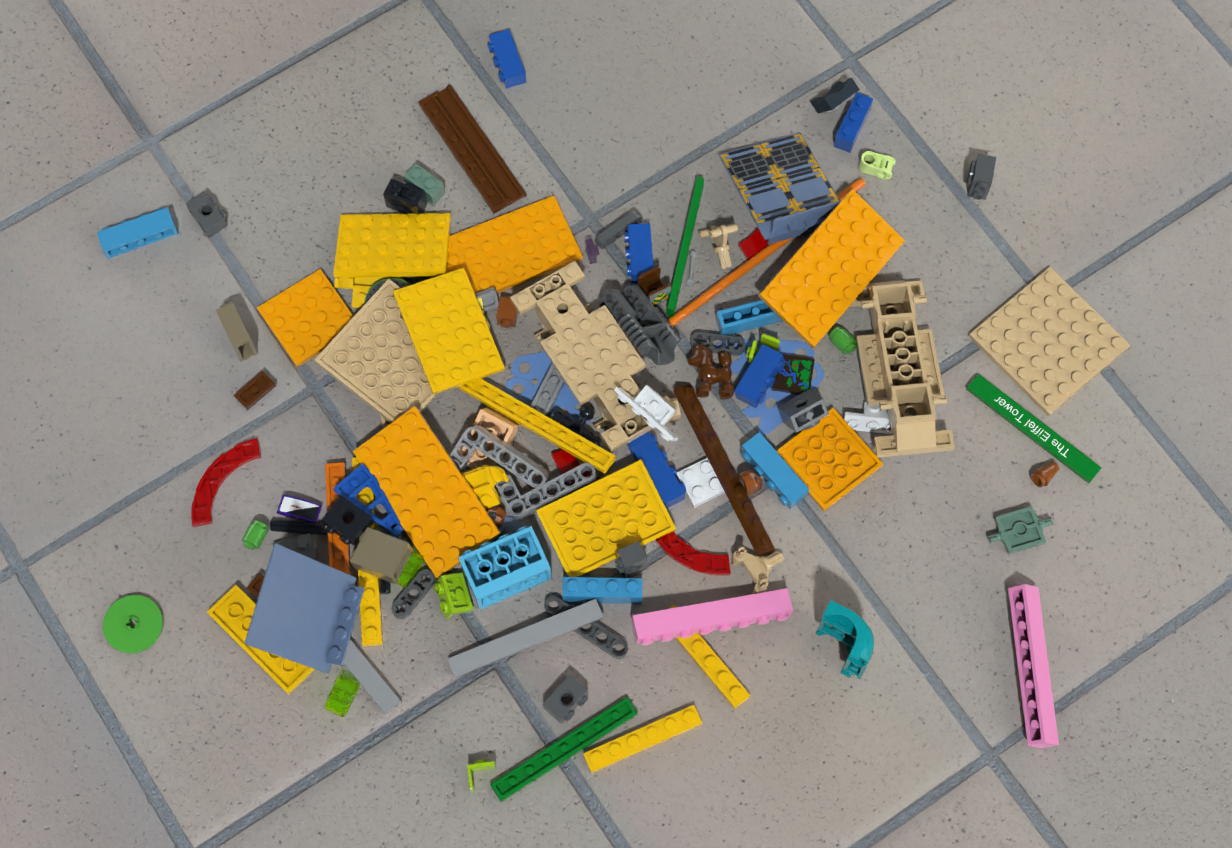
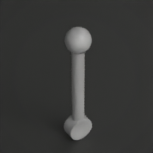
[686,250,697,287]

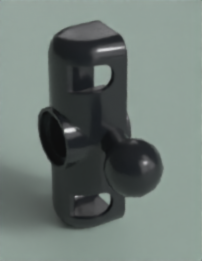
[549,406,601,446]

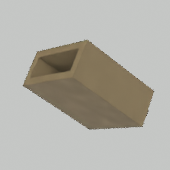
[216,302,258,362]
[350,527,413,584]

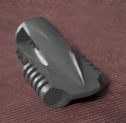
[598,284,681,365]

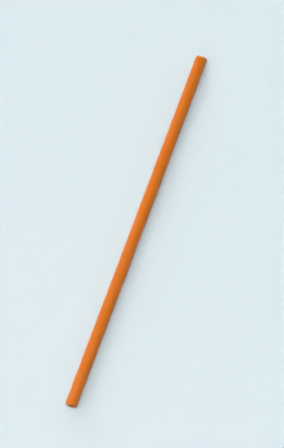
[633,178,866,353]

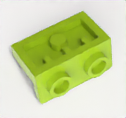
[434,572,473,619]

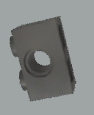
[185,192,227,238]
[615,541,647,578]
[543,675,588,724]

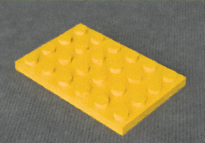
[333,213,451,278]
[393,268,505,395]
[536,459,676,577]

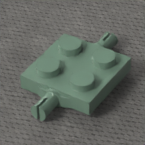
[987,506,1053,555]

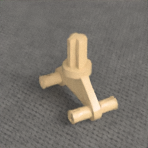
[698,224,738,269]
[731,547,784,594]

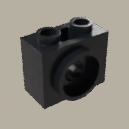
[383,179,427,215]
[321,495,374,547]

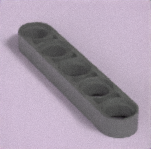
[544,596,628,659]

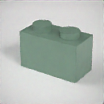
[404,163,445,206]

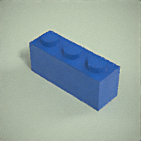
[487,29,526,88]
[834,92,873,153]
[624,223,654,283]
[734,345,785,408]

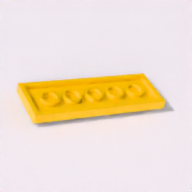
[207,585,315,695]

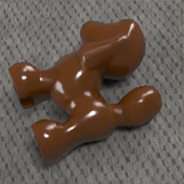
[687,345,734,400]

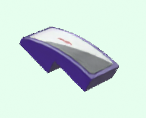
[276,495,322,523]

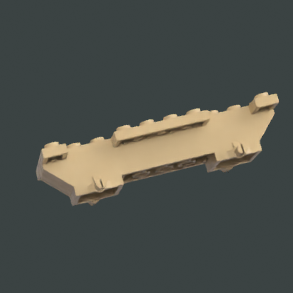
[510,261,677,452]
[850,280,955,458]

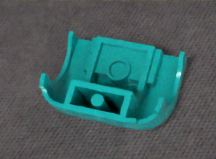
[816,600,874,679]

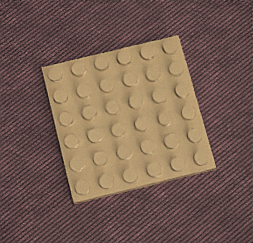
[969,267,1130,417]
[314,279,437,423]

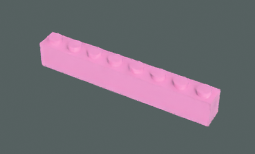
[1008,584,1059,748]
[631,588,793,645]

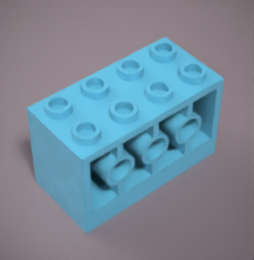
[458,526,552,610]

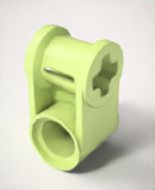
[859,151,896,180]

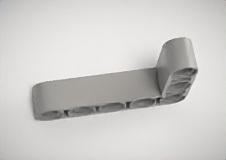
[449,425,549,488]
[496,463,597,521]

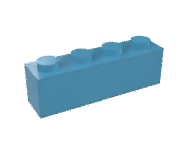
[97,207,178,259]
[716,300,783,335]
[741,432,809,509]
[563,577,642,604]

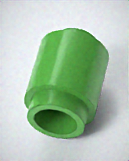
[829,326,857,354]
[241,520,268,550]

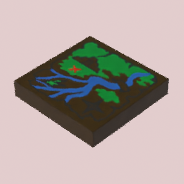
[772,354,815,395]

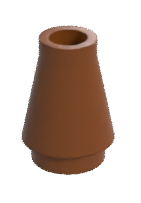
[1031,461,1060,488]

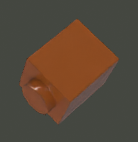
[496,297,518,328]

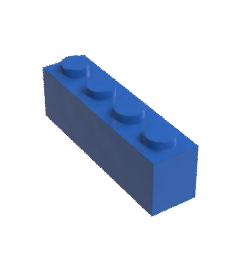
[627,431,686,509]

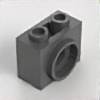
[967,153,996,200]
[777,389,829,433]

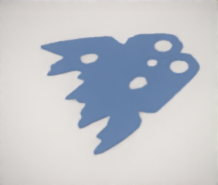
[716,340,824,436]
[505,352,594,433]

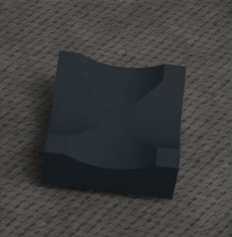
[810,78,860,114]

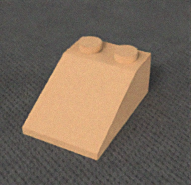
[461,408,520,469]

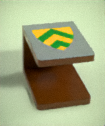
[638,266,671,307]

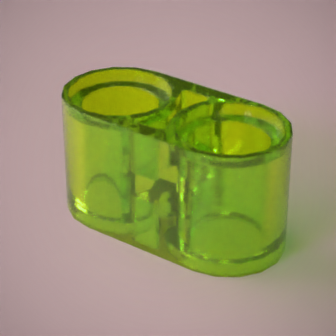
[397,551,424,588]
[325,675,360,718]

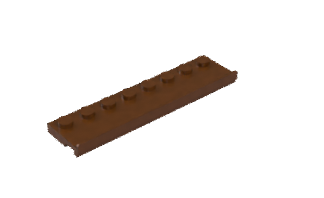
[418,85,527,214]

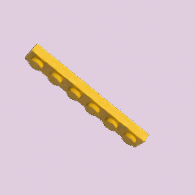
[668,604,750,709]
[583,705,702,773]

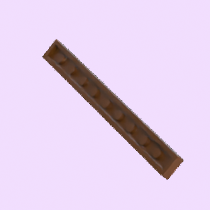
[673,385,775,556]

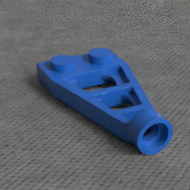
[333,463,405,538]

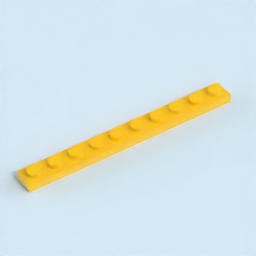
[456,379,616,474]
[352,457,383,647]

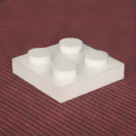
[677,458,725,508]

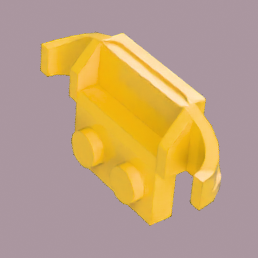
[334,277,409,308]
[461,464,509,509]

